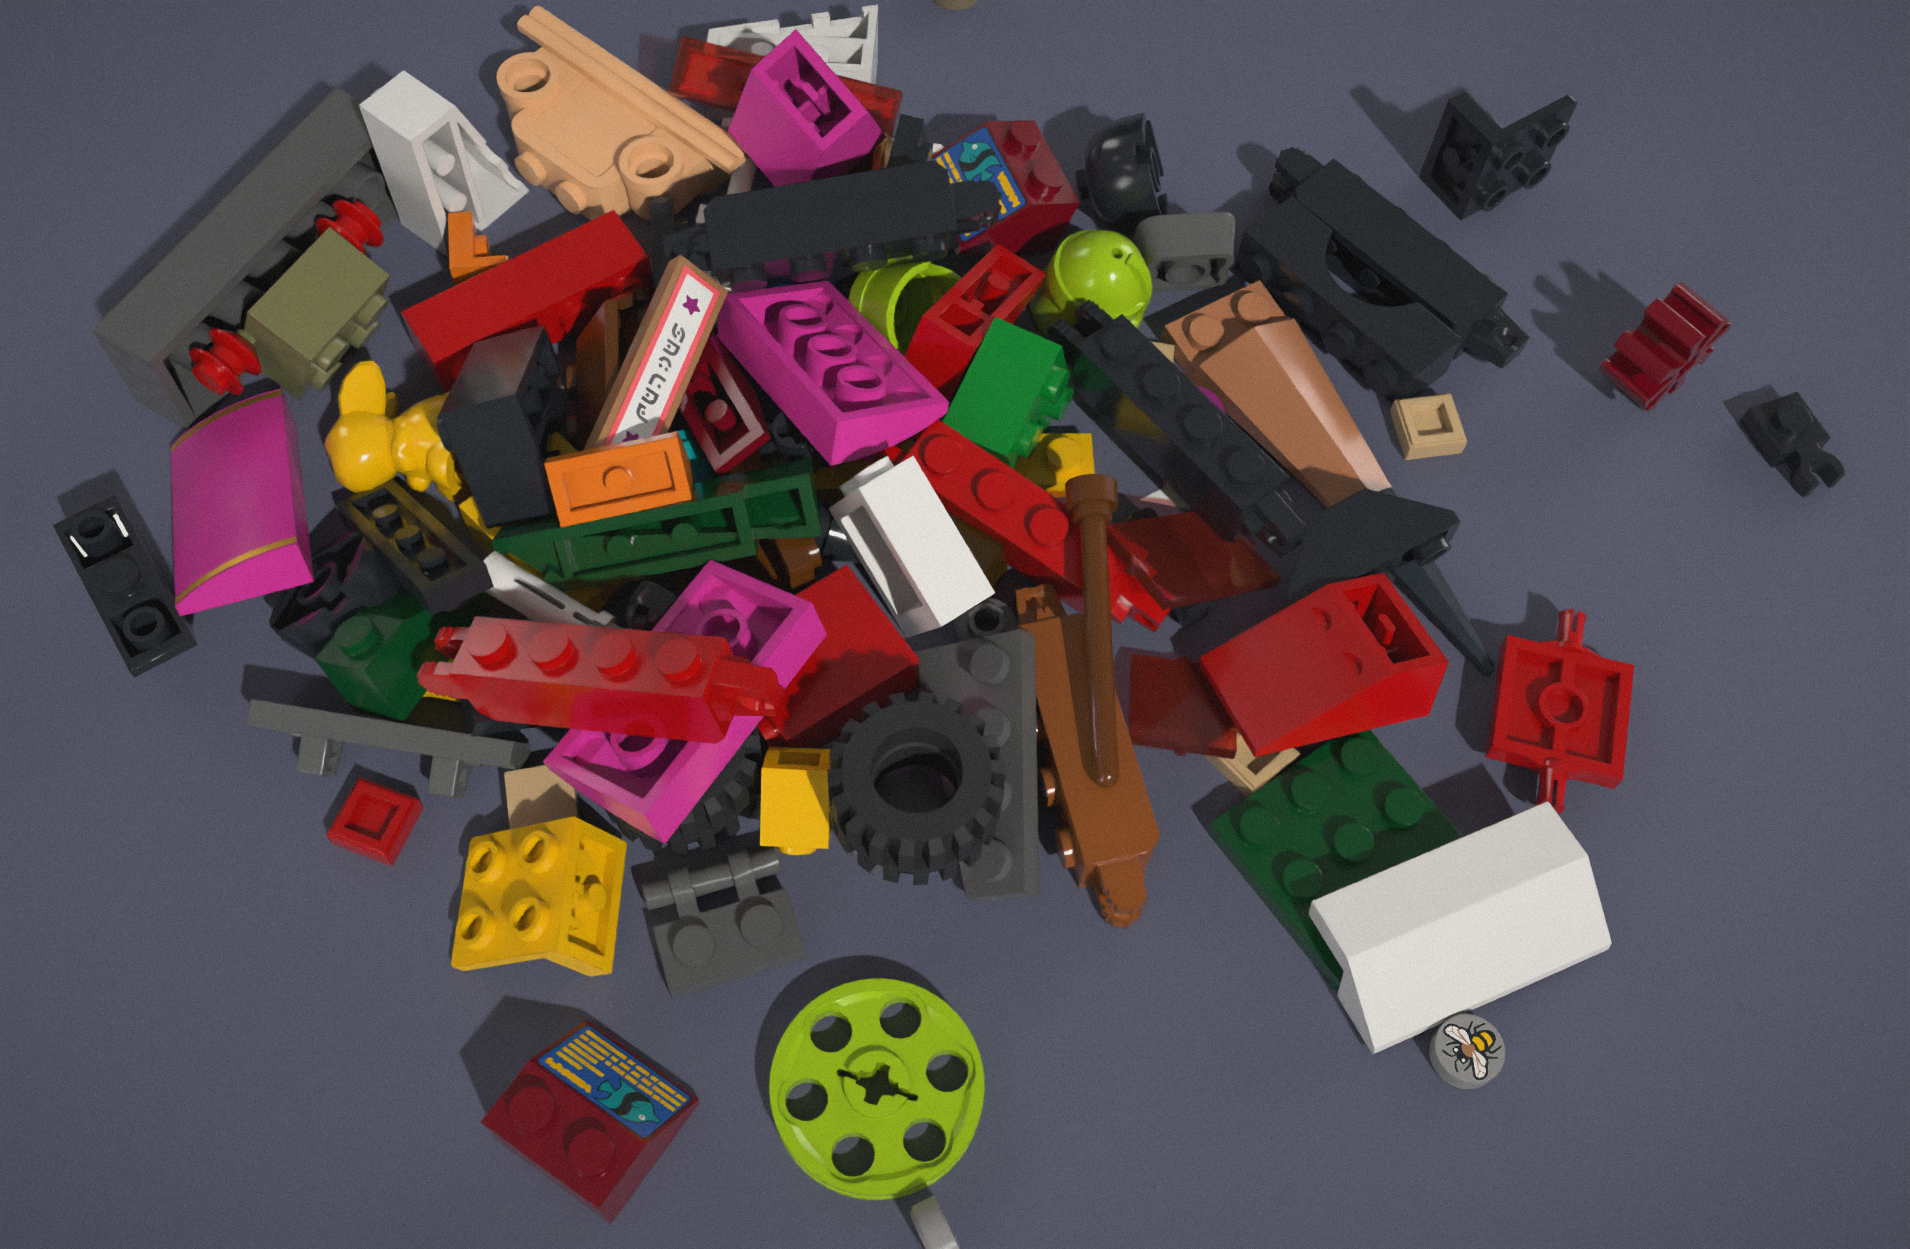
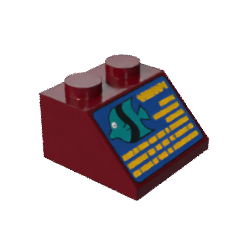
[931,120,1080,256]
[481,1020,700,1224]

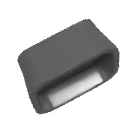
[1133,212,1236,292]

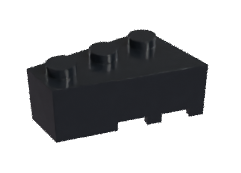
[437,325,565,529]

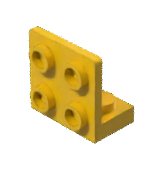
[451,816,627,977]

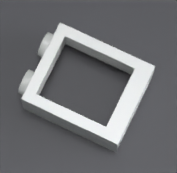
[828,456,995,638]

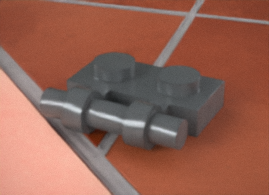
[642,847,806,1000]

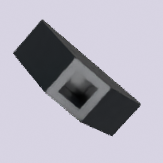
[1284,488,1461,609]
[53,495,197,678]

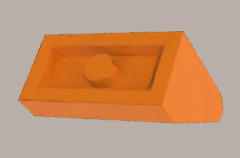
[544,431,693,527]

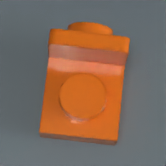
[448,211,510,286]

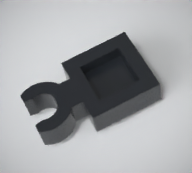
[1739,391,1846,497]

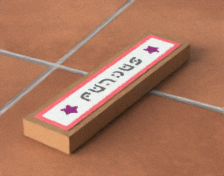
[583,255,728,451]

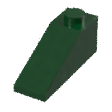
[315,587,497,723]

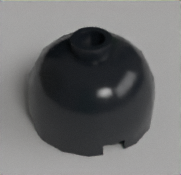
[1075,113,1169,231]
[269,531,403,659]

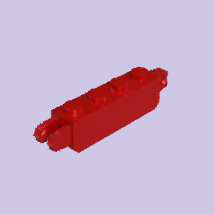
[869,419,1173,633]
[417,616,785,744]

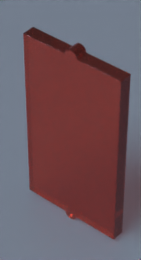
[1106,512,1282,610]

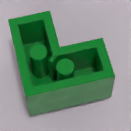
[943,317,1074,470]

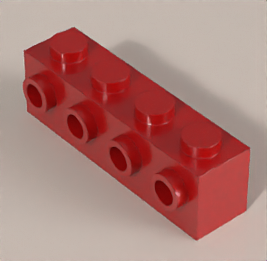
[401,210,655,393]

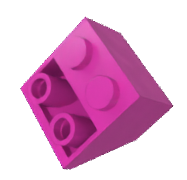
[728,29,887,187]

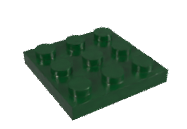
[1207,730,1463,990]

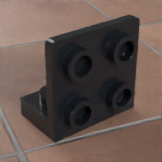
[1419,91,1578,221]

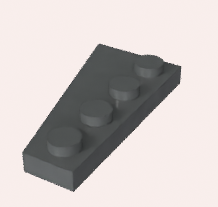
[914,629,1039,903]

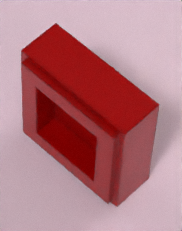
[326,777,424,867]

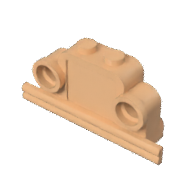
[496,6,750,220]

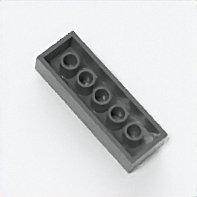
[92,87,398,430]

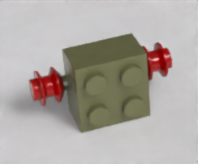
[189,200,390,401]

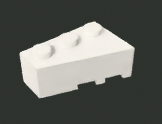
[704,5,878,119]
[359,70,529,258]

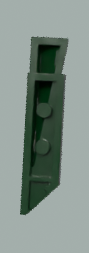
[492,458,822,592]

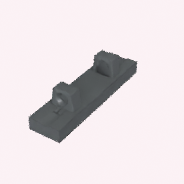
[246,699,531,798]

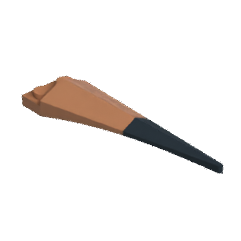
[1160,280,1495,677]

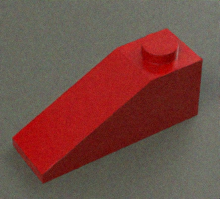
[904,244,1047,403]

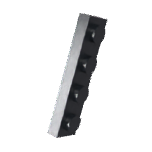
[334,479,494,615]

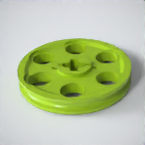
[769,978,985,1200]

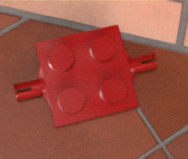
[1485,609,1634,814]

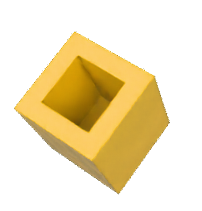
[760,746,833,855]

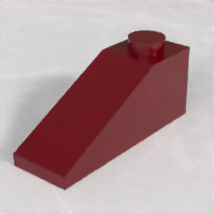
[679,331,771,477]

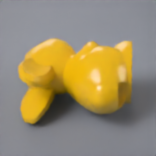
[324,361,473,503]

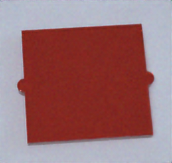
[1127,654,1237,759]

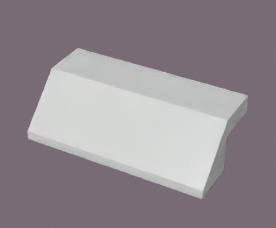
[1309,801,1612,1055]

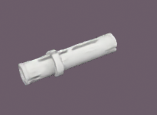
[483,551,622,629]

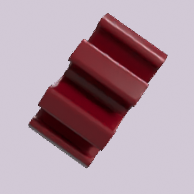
[1599,282,1731,411]

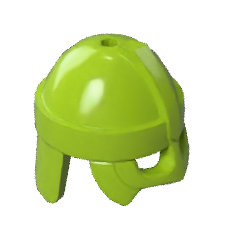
[1030,229,1153,338]
[847,256,961,356]

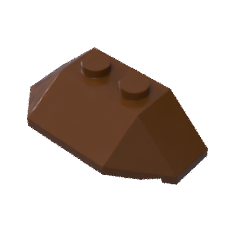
[566,287,651,451]

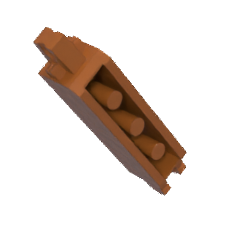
[1014,583,1161,930]

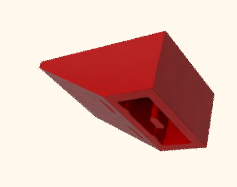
[1198,572,1449,757]

